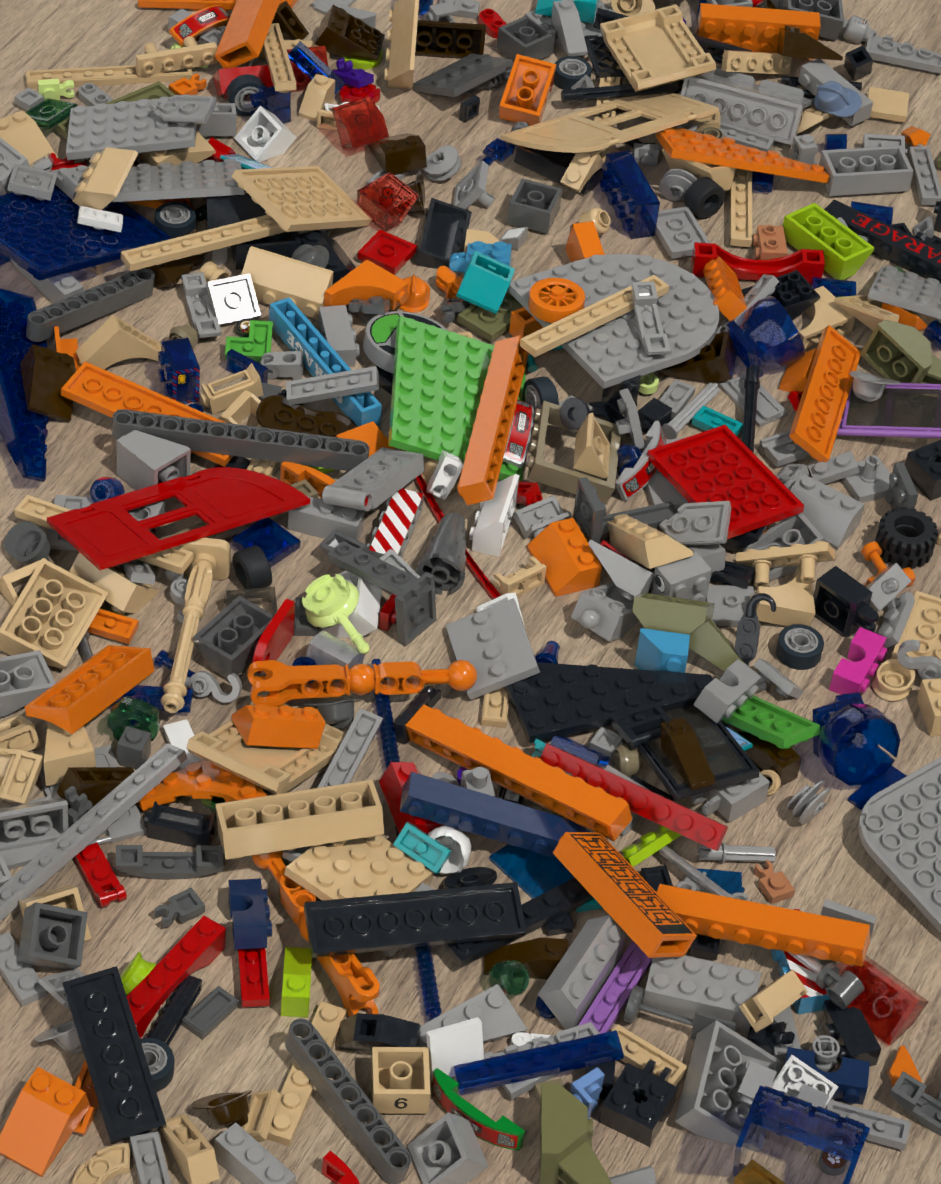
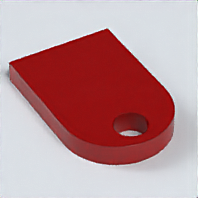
[252,599,295,675]

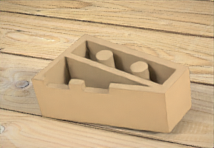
[44,722,96,786]

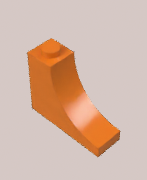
[324,260,408,310]

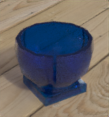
[726,296,805,378]
[812,696,900,786]

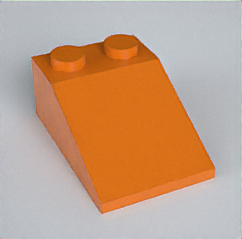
[499,54,556,126]
[0,1067,90,1177]

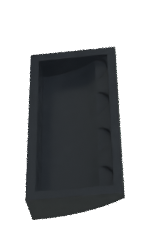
[514,146,608,195]
[414,198,472,269]

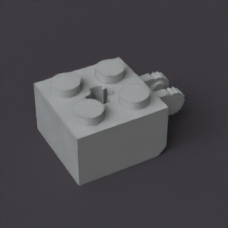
[691,754,770,822]

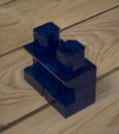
[250,85,291,124]

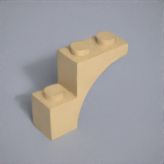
[560,145,619,193]

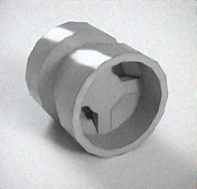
[811,1035,840,1072]

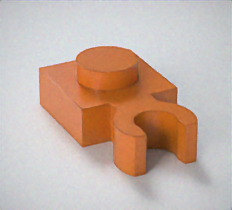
[169,74,206,95]

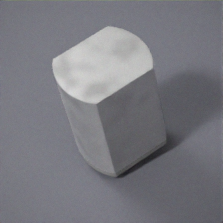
[304,631,365,682]

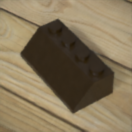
[415,20,486,59]

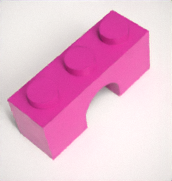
[829,627,888,701]

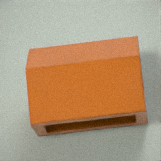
[901,126,931,147]

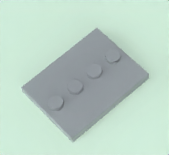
[446,598,540,700]

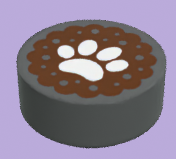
[818,1146,848,1176]

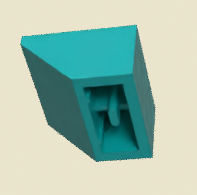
[456,251,515,314]

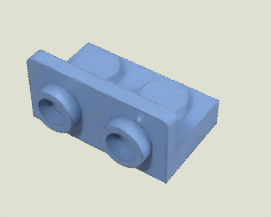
[570,1067,605,1119]

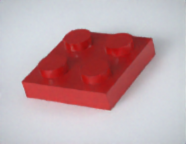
[357,230,417,275]

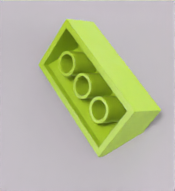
[782,203,874,282]

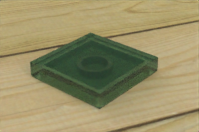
[26,98,77,129]

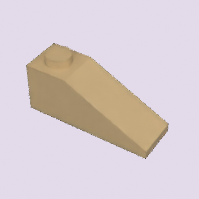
[160,1113,220,1184]

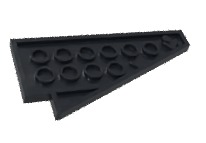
[505,662,713,744]

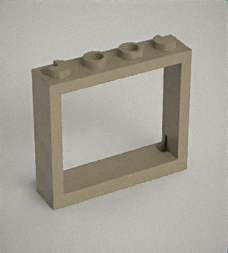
[526,401,621,504]

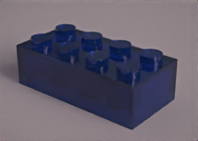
[600,150,660,240]

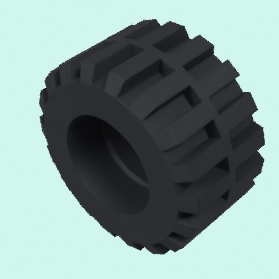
[875,507,938,569]

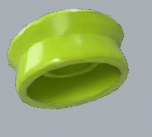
[120,952,156,996]

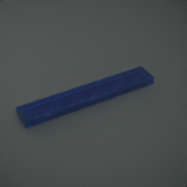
[453,1030,624,1094]

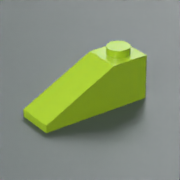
[281,947,312,1018]

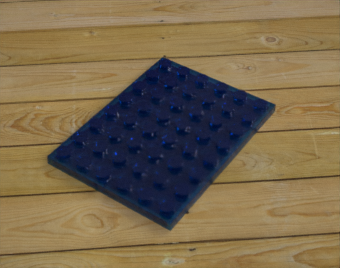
[0,185,172,281]

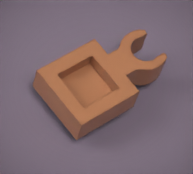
[754,860,795,904]

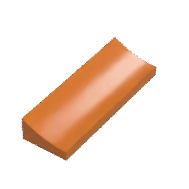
[25,645,154,734]

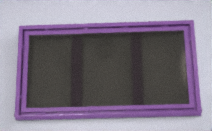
[837,382,941,438]

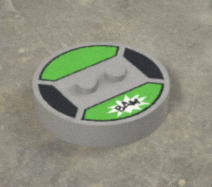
[363,311,448,373]

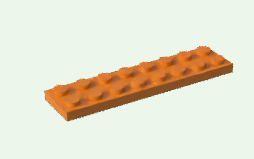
[789,325,861,462]
[61,362,233,467]

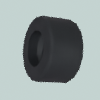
[684,177,725,219]
[233,545,272,593]

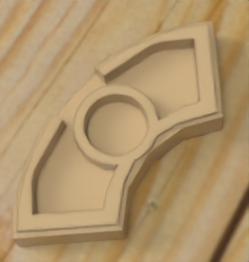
[71,1143,130,1184]

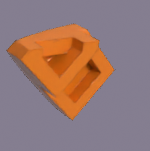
[886,1045,925,1091]

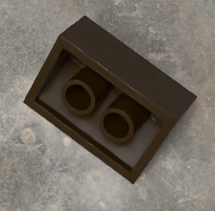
[146,229,209,289]

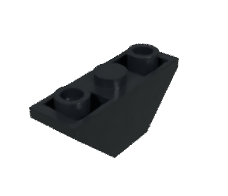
[337,1013,421,1050]

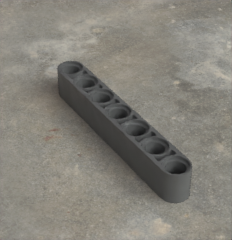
[26,268,155,342]
[285,1018,412,1184]

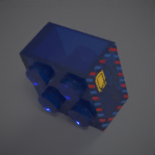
[158,338,200,404]

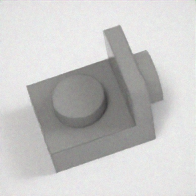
[628,143,659,172]

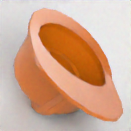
[398,275,430,313]

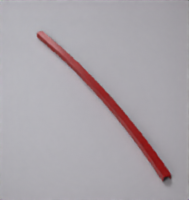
[400,449,501,600]

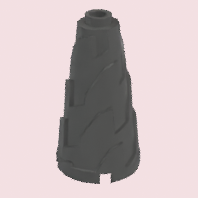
[416,513,466,595]

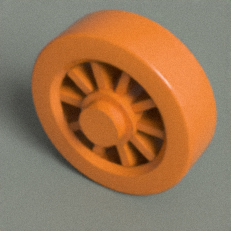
[528,278,585,323]

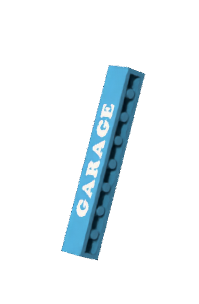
[269,298,382,427]

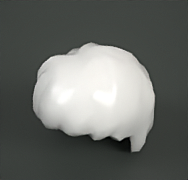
[428,826,471,875]

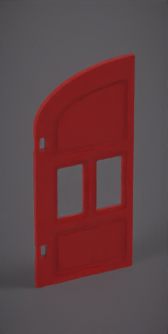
[47,467,310,570]

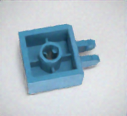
[449,241,512,272]

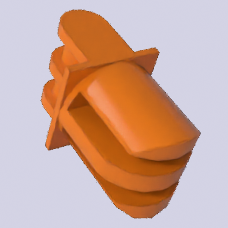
[435,266,463,299]

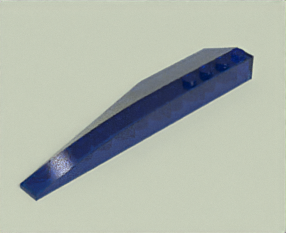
[0,288,48,482]

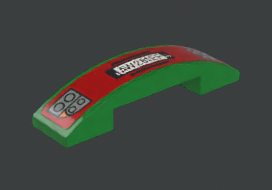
[431,1068,525,1151]

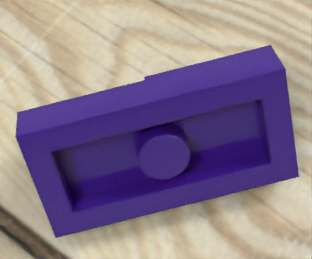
[330,58,374,88]

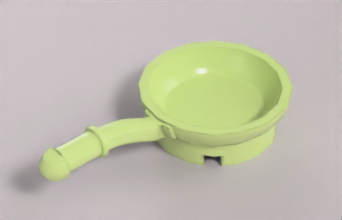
[302,574,369,654]

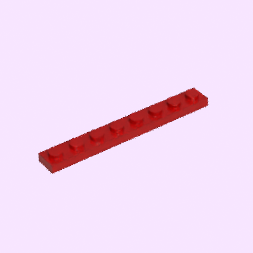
[540,743,728,851]

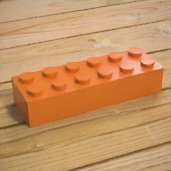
[696,3,821,59]

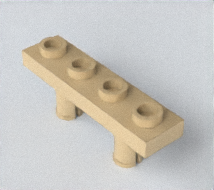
[136,36,218,77]
[721,50,792,75]
[736,541,835,588]

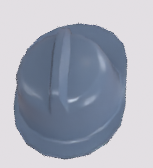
[814,81,862,117]

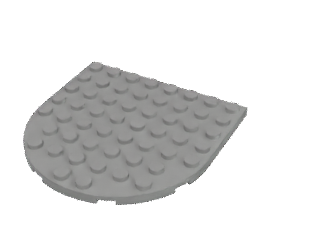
[507,254,719,389]

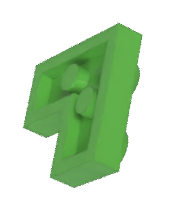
[225,320,273,362]

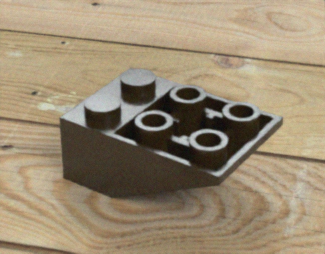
[315,4,385,60]

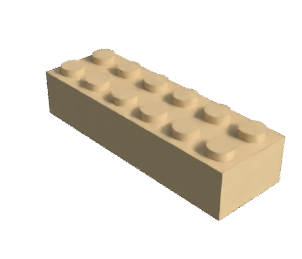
[215,779,384,859]

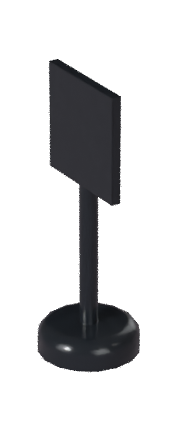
[560,398,625,430]

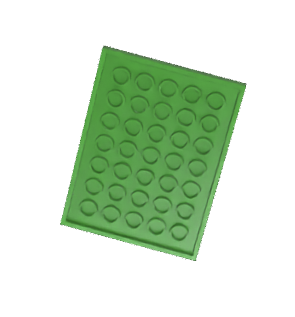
[388,316,526,482]

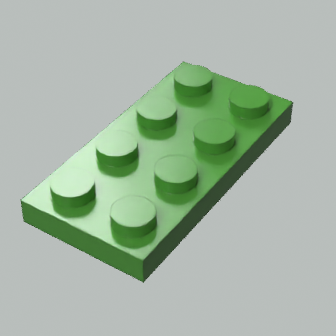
[722,696,820,749]

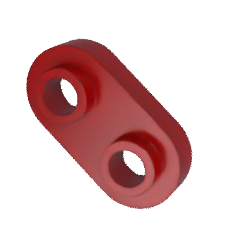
[478,9,506,39]

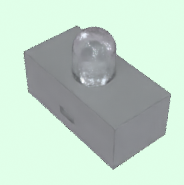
[866,563,911,612]

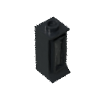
[144,801,216,848]

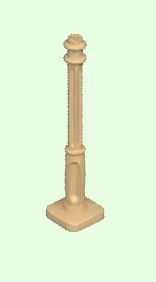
[161,538,231,713]

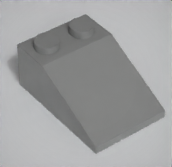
[741,513,826,581]
[0,650,56,717]

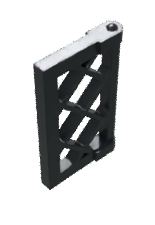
[584,35,626,78]

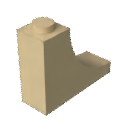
[795,286,855,353]
[76,315,166,369]
[750,565,815,626]

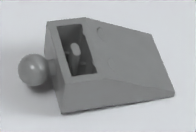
[571,582,639,642]

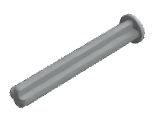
[662,383,720,439]

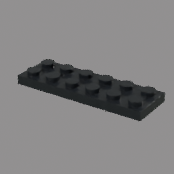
[62,966,166,1144]

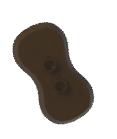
[256,395,357,437]

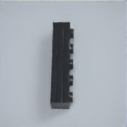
[147,975,202,1046]

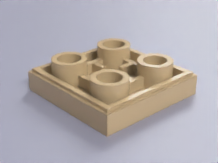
[868,87,909,123]

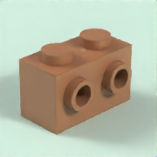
[752,225,788,260]

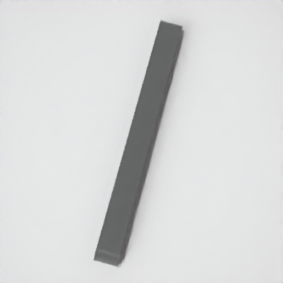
[112,409,369,471]

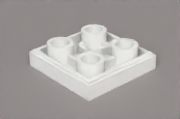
[426,1017,485,1081]
[773,1055,838,1134]

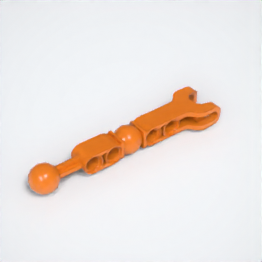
[247,660,477,707]
[251,850,380,1017]

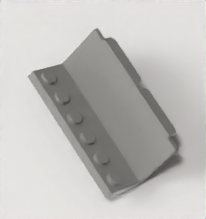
[681,67,814,145]

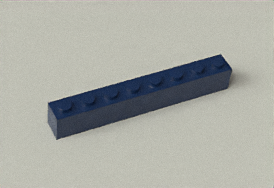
[400,772,608,859]

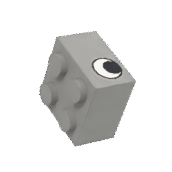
[651,551,712,602]

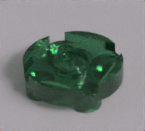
[107,696,160,742]

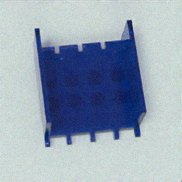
[733,1086,870,1184]

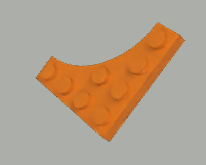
[136,760,267,811]

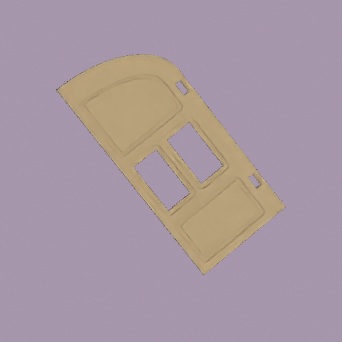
[501,93,719,153]

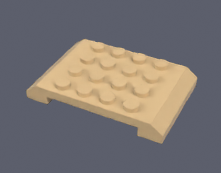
[600,4,716,92]
[187,694,346,795]

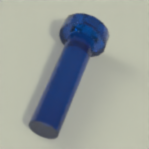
[154,650,195,677]

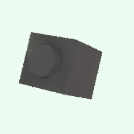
[117,726,151,770]

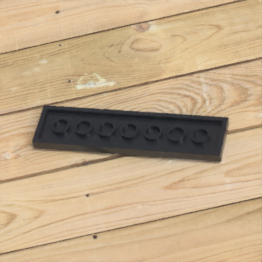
[303,882,527,958]

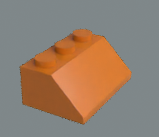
[527,518,602,597]
[231,704,326,749]

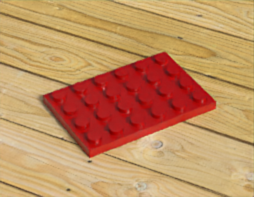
[647,425,804,539]

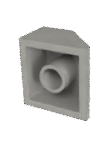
[407,1112,488,1184]

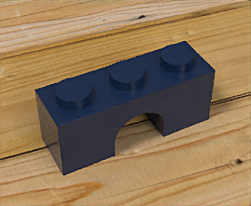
[228,878,272,950]
[783,1047,870,1105]

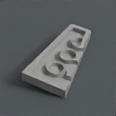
[418,984,528,1047]

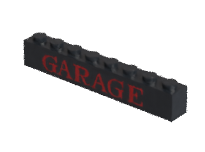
[824,199,941,284]

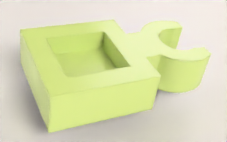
[38,79,75,102]

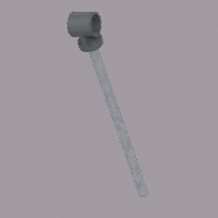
[660,846,864,1009]

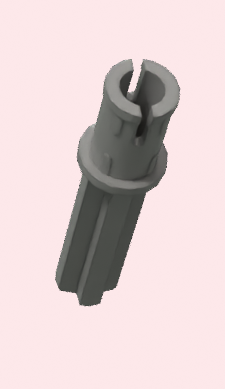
[697,843,776,863]

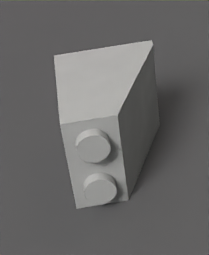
[117,430,191,490]

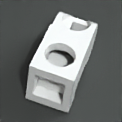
[426,450,464,500]

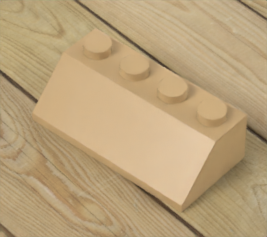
[241,246,333,320]
[607,514,693,569]

